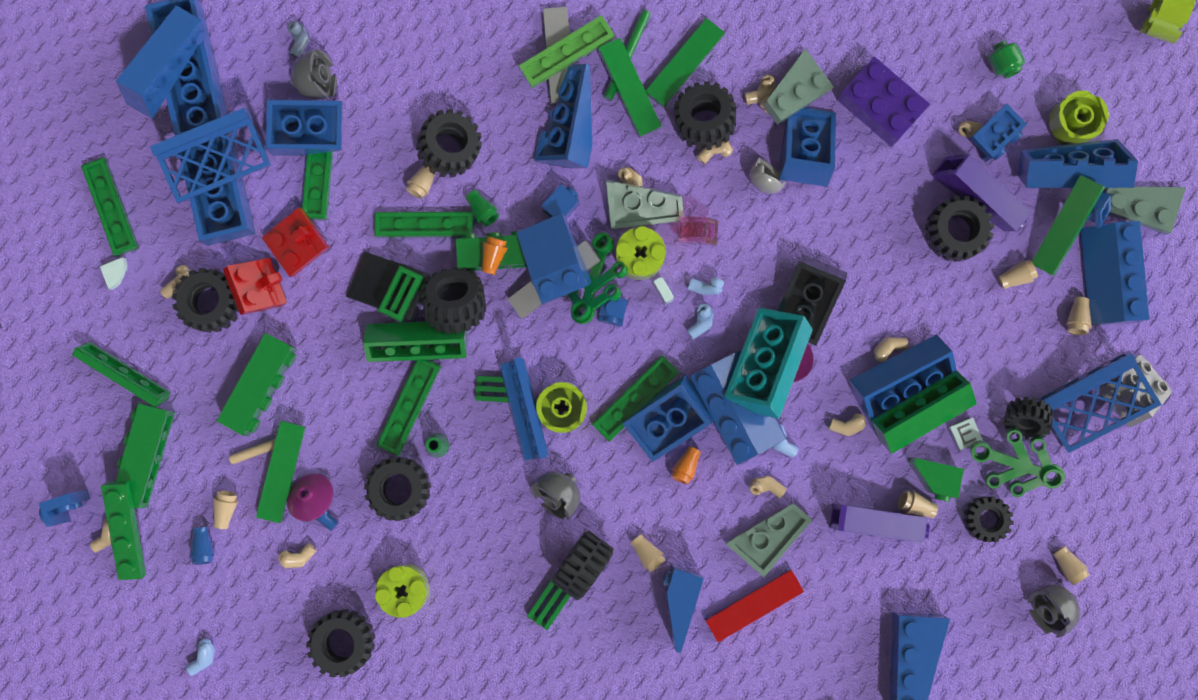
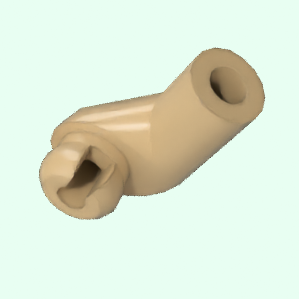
[874,337,908,363]
[828,413,866,436]
[90,518,111,553]

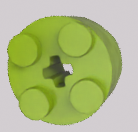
[1140,0,1196,44]
[1049,90,1109,145]
[616,226,666,280]
[536,382,587,433]
[375,564,430,618]

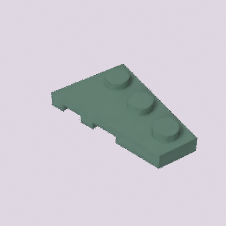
[763,49,834,124]
[606,179,684,229]
[1104,187,1186,235]
[725,503,812,577]

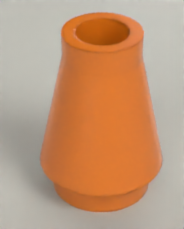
[481,236,507,275]
[671,446,701,485]

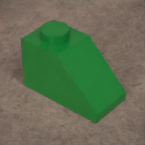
[908,458,964,502]

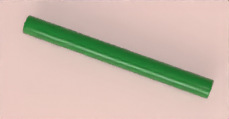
[604,10,651,101]

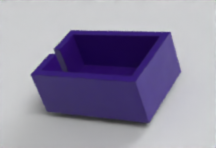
[837,56,930,147]

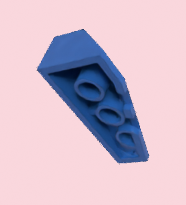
[534,64,593,169]

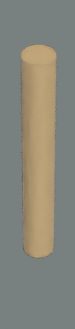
[229,439,276,465]

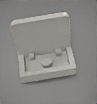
[1099,355,1171,427]

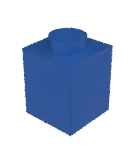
[541,184,580,220]

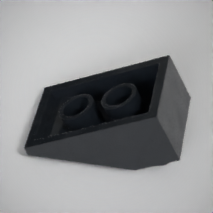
[346,252,432,322]
[777,254,847,346]

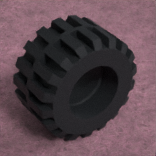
[674,81,736,150]
[416,109,482,178]
[925,196,994,262]
[421,267,486,334]
[172,268,239,333]
[364,457,431,521]
[552,530,614,600]
[306,609,375,678]

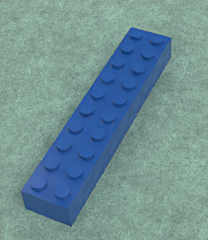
[145,0,256,246]

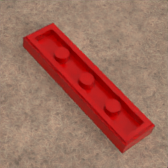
[705,569,804,643]

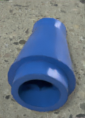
[189,527,215,565]

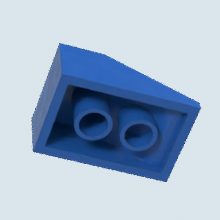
[266,100,343,156]
[779,108,836,187]
[517,213,592,304]
[622,375,713,462]
[662,565,704,653]

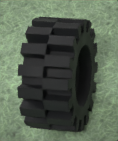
[1004,397,1053,440]
[963,496,1014,543]

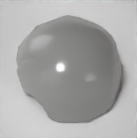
[749,158,786,194]

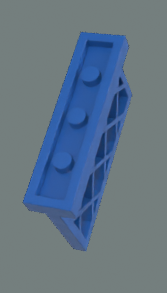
[149,108,271,204]
[1037,351,1162,453]
[499,357,549,461]

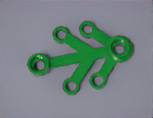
[567,232,628,325]
[970,427,1065,497]

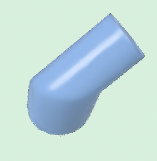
[688,277,724,296]
[186,639,215,676]

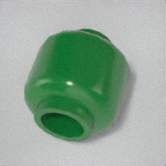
[988,40,1025,79]

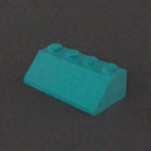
[724,308,813,419]

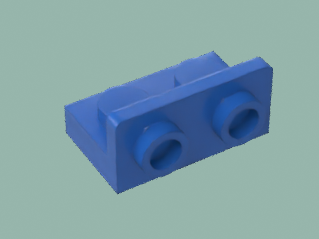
[969,103,1027,162]
[39,490,90,527]

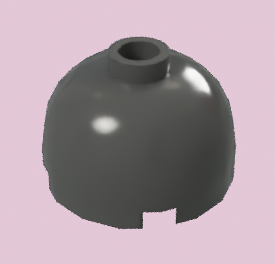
[291,49,337,100]
[530,471,581,520]
[1027,585,1081,638]

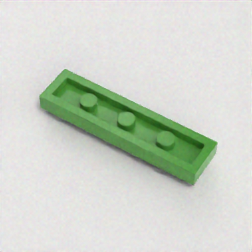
[519,15,615,89]

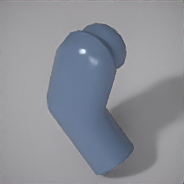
[287,21,309,58]

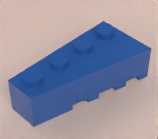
[890,612,950,700]

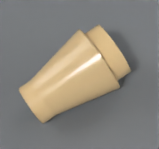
[406,166,437,199]
[998,260,1038,289]
[1066,297,1092,335]
[213,490,239,529]
[898,490,938,519]
[630,534,666,573]
[1053,546,1090,585]

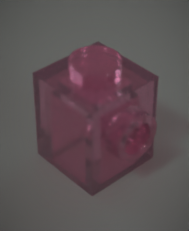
[678,217,719,245]

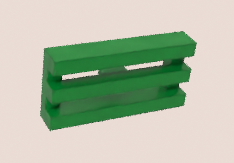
[377,266,423,322]
[475,376,509,403]
[527,578,571,631]

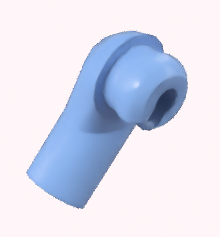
[687,304,713,340]
[773,424,798,458]

